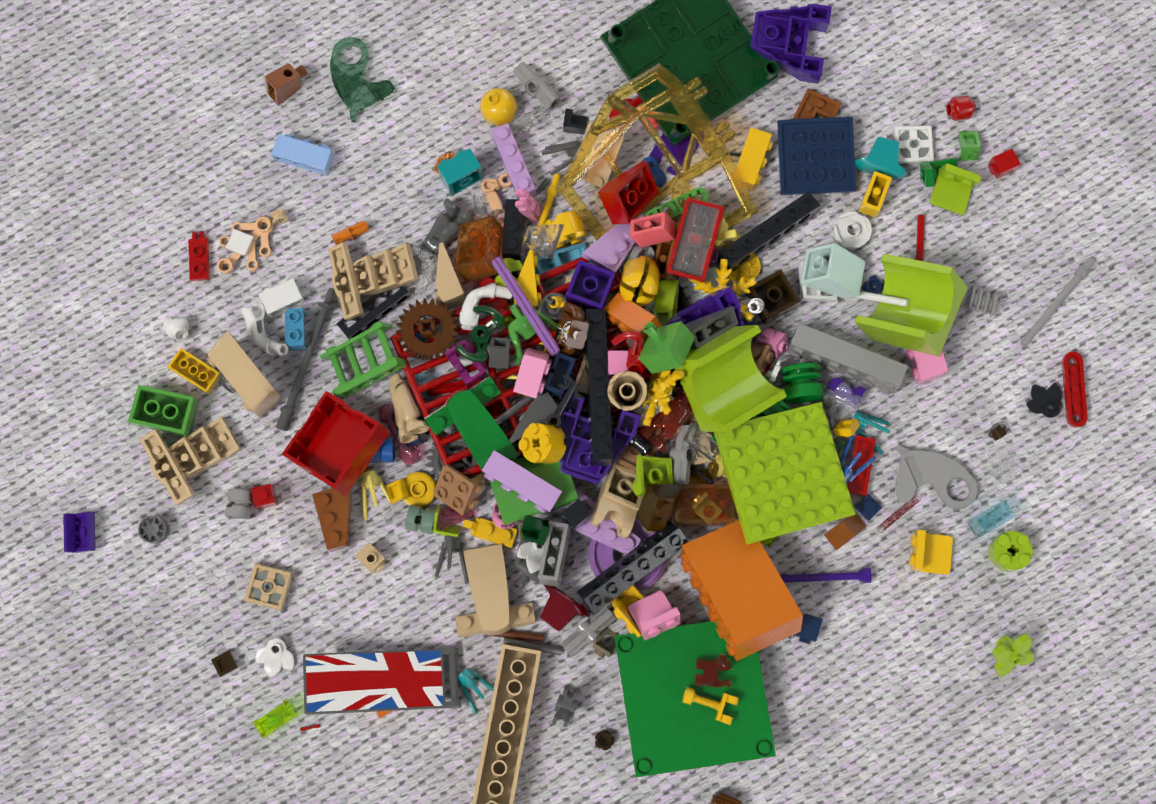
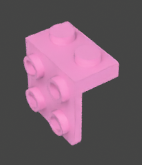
[628,591,680,640]

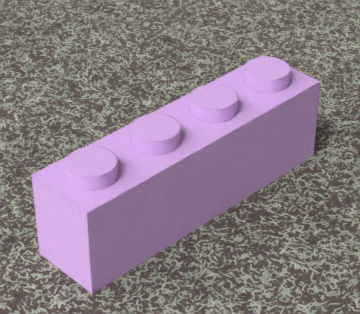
[491,123,536,199]
[482,450,562,513]

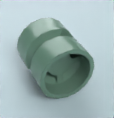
[405,504,436,534]

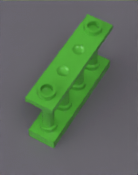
[320,321,407,398]

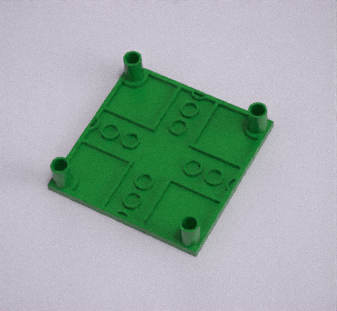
[614,621,776,778]

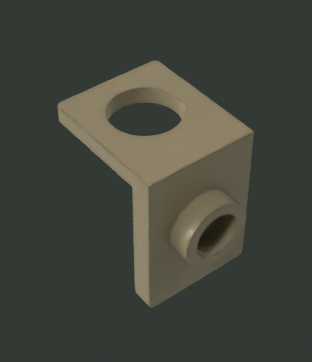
[592,628,617,658]

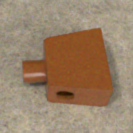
[265,63,308,106]

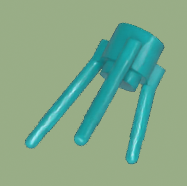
[852,410,890,454]
[458,668,494,715]

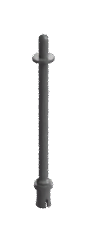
[275,288,335,431]

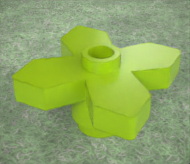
[992,633,1034,677]

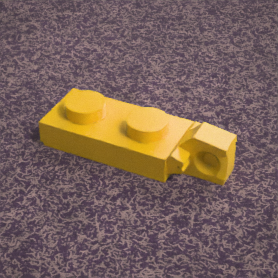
[462,518,518,549]

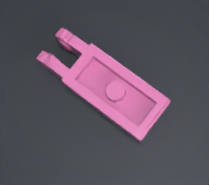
[515,189,542,222]

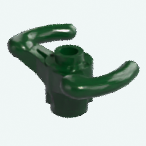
[456,306,504,362]

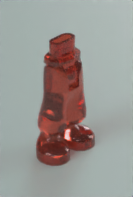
[637,392,692,454]

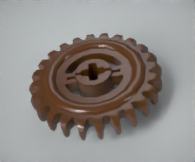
[396,298,460,361]

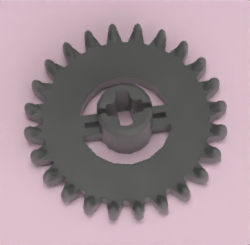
[427,429,484,482]

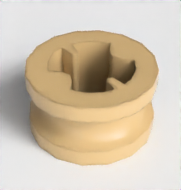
[270,209,289,225]

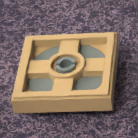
[244,563,293,611]

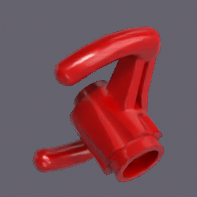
[611,331,648,374]

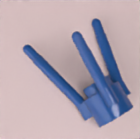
[840,435,876,484]

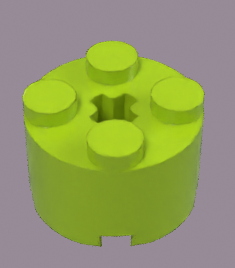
[988,531,1033,572]

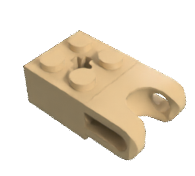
[590,463,643,539]

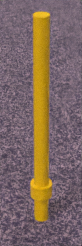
[530,174,561,256]

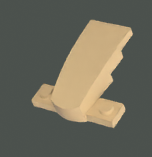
[328,242,418,320]
[139,417,242,505]
[455,544,536,638]

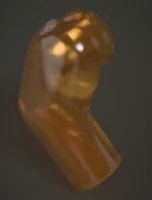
[433,151,456,174]

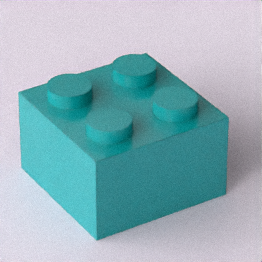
[437,148,484,197]

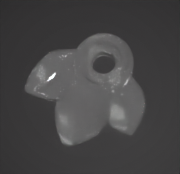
[823,382,862,419]

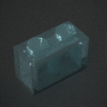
[967,500,1015,538]

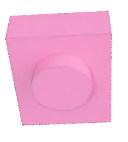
[756,327,788,358]

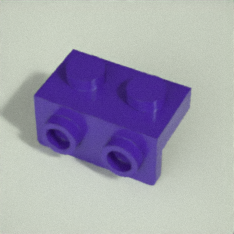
[63,511,96,553]

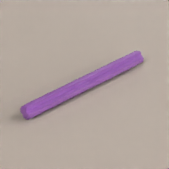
[492,257,560,356]

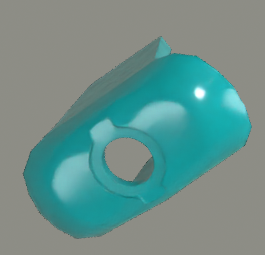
[855,137,907,180]

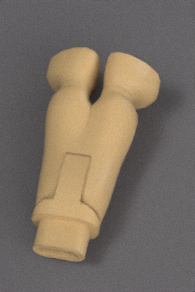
[389,374,430,443]

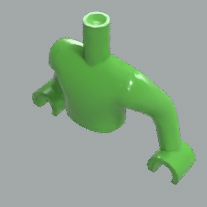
[508,304,559,367]

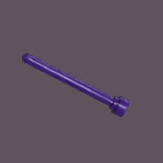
[780,567,872,583]

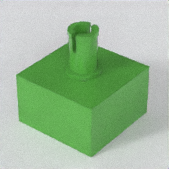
[638,321,695,374]

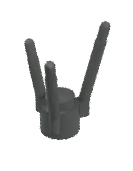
[542,140,581,175]
[435,536,468,583]

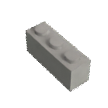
[538,521,571,587]

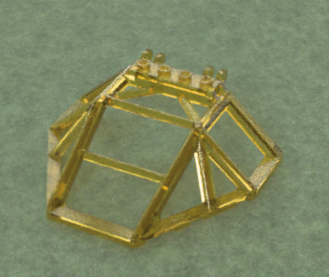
[558,63,758,241]

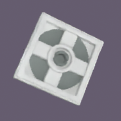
[893,125,934,164]

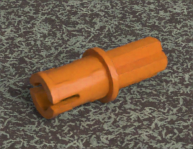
[331,221,369,245]

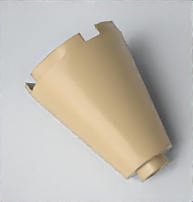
[607,371,647,411]

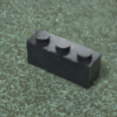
[502,199,525,260]

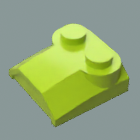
[632,455,673,497]

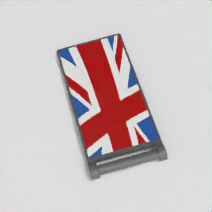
[303,647,462,715]

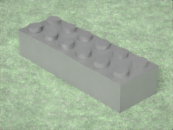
[786,323,908,395]

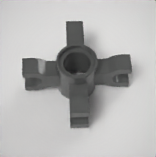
[552,684,580,727]

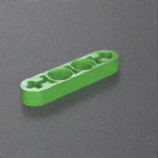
[643,187,708,219]

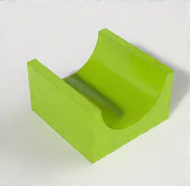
[855,253,968,357]
[675,325,787,432]

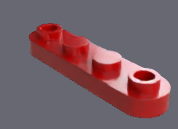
[1062,351,1088,428]

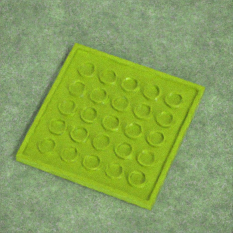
[714,402,856,545]

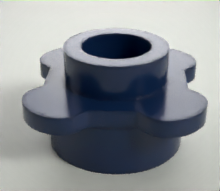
[862,276,884,294]

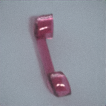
[378,402,421,465]

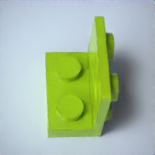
[929,163,981,215]

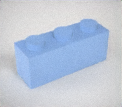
[271,134,334,176]

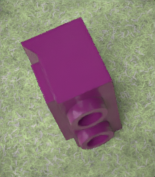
[445,340,487,388]

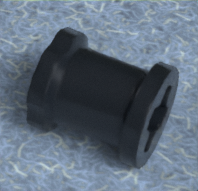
[628,432,654,456]

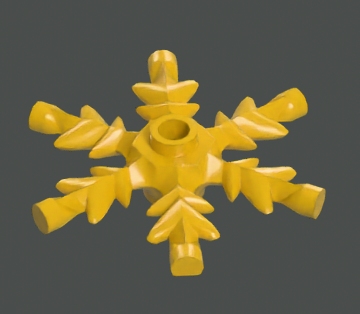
[689,259,757,322]
[641,369,685,427]

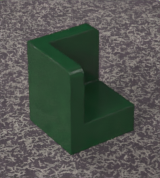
[520,515,550,545]

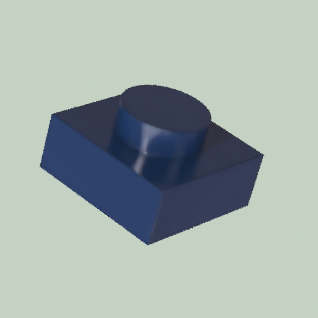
[854,494,882,522]

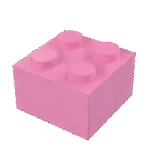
[513,348,552,398]

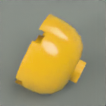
[480,88,518,126]

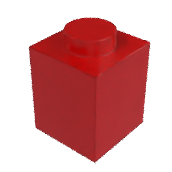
[988,148,1021,179]
[251,484,278,510]

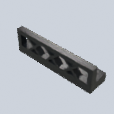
[336,286,410,339]

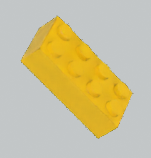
[167,348,222,395]

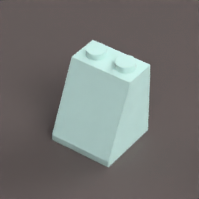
[801,243,866,299]

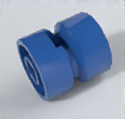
[369,438,395,463]

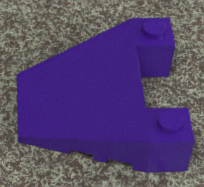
[750,4,832,84]
[560,393,642,484]

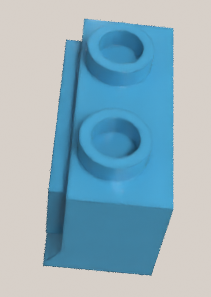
[285,308,307,351]

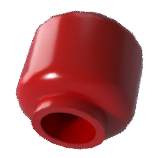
[946,96,976,121]

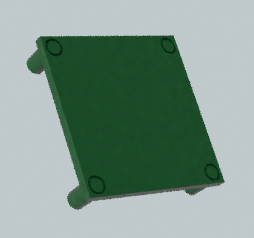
[600,0,779,147]

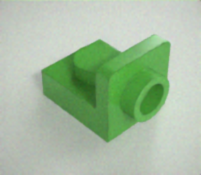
[958,131,981,161]

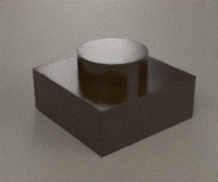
[211,650,239,677]

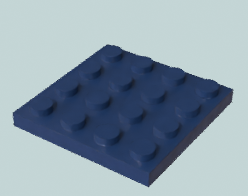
[777,117,856,196]

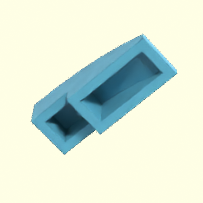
[534,242,587,274]

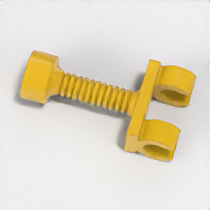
[682,687,739,725]

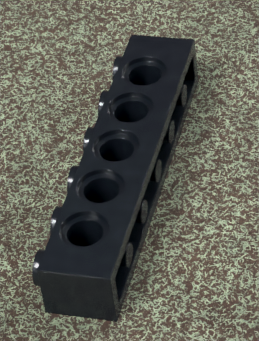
[717,191,820,273]
[577,521,688,614]

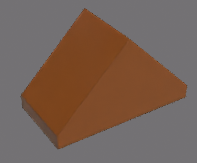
[824,513,866,550]

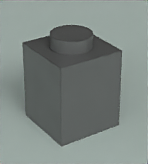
[489,337,511,369]

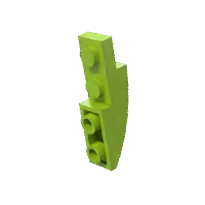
[653,280,679,326]

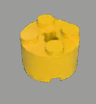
[544,211,587,250]
[518,423,566,464]

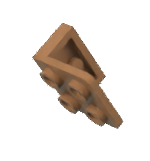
[434,464,486,516]

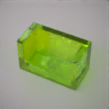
[253,699,300,739]

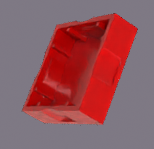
[282,391,390,497]

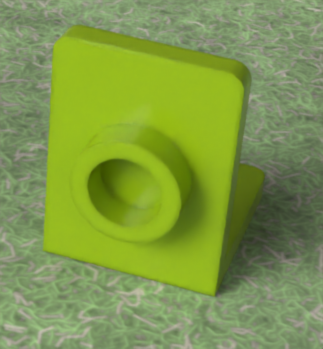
[432,505,462,537]

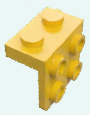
[909,530,953,575]
[611,584,645,637]

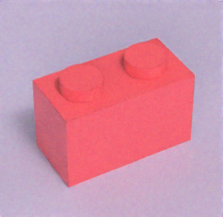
[630,212,675,248]

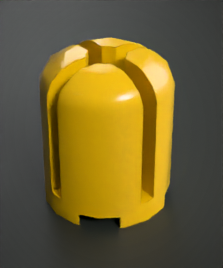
[619,256,660,306]

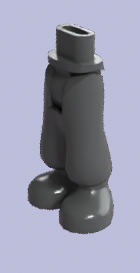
[417,198,474,264]

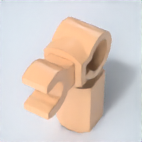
[481,173,511,215]

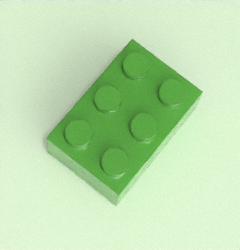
[128,385,199,437]

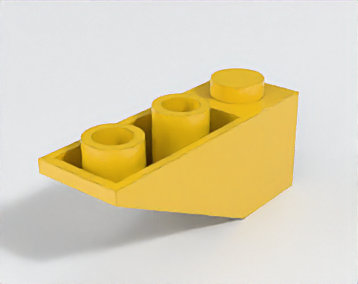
[514,250,542,312]

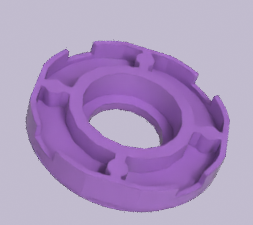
[588,517,666,591]

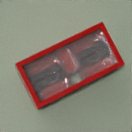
[667,197,726,283]

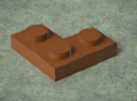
[793,88,841,119]

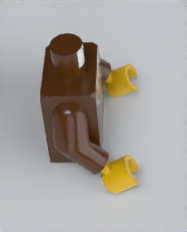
[539,296,589,357]

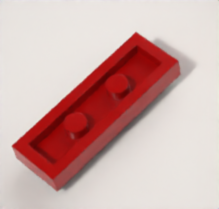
[847,436,876,496]

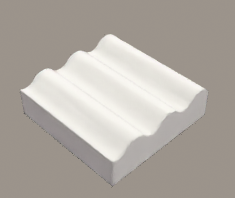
[225,229,254,257]

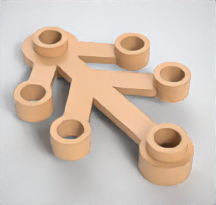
[217,217,274,275]

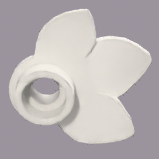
[517,542,545,573]
[255,638,294,677]

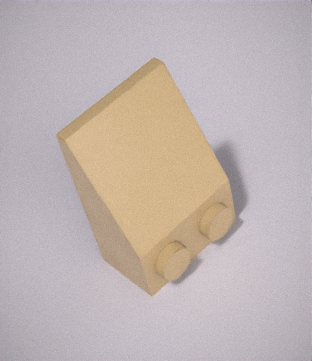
[571,121,625,188]
[434,242,465,311]

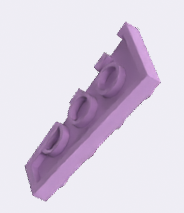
[581,213,644,273]
[562,489,641,555]

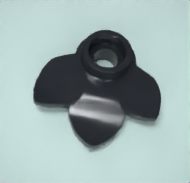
[1026,383,1062,418]

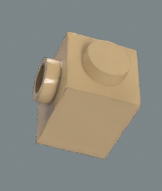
[355,542,387,574]

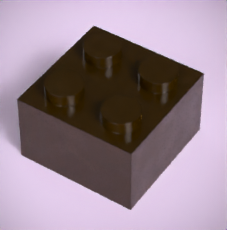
[746,269,800,325]

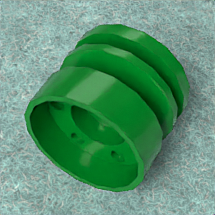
[780,362,825,404]

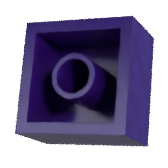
[565,260,616,309]

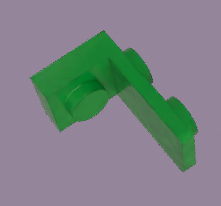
[920,158,958,187]

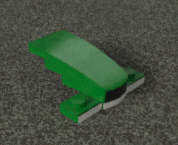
[424,376,519,474]

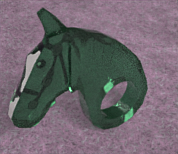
[330,37,394,123]

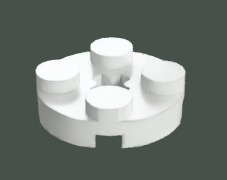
[833,211,872,250]

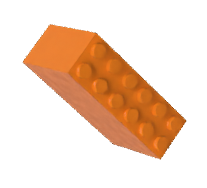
[680,520,803,661]

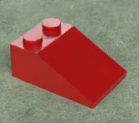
[598,161,660,224]

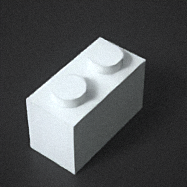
[258,279,305,318]

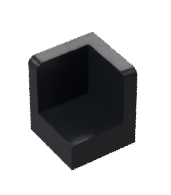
[563,108,588,135]

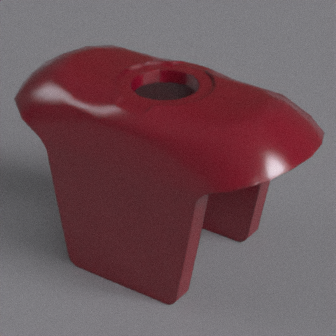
[540,585,590,631]

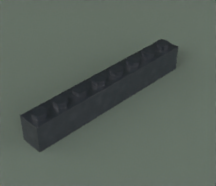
[584,309,613,466]

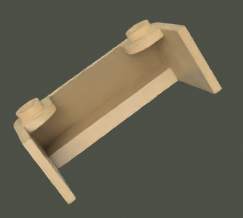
[207,331,284,418]

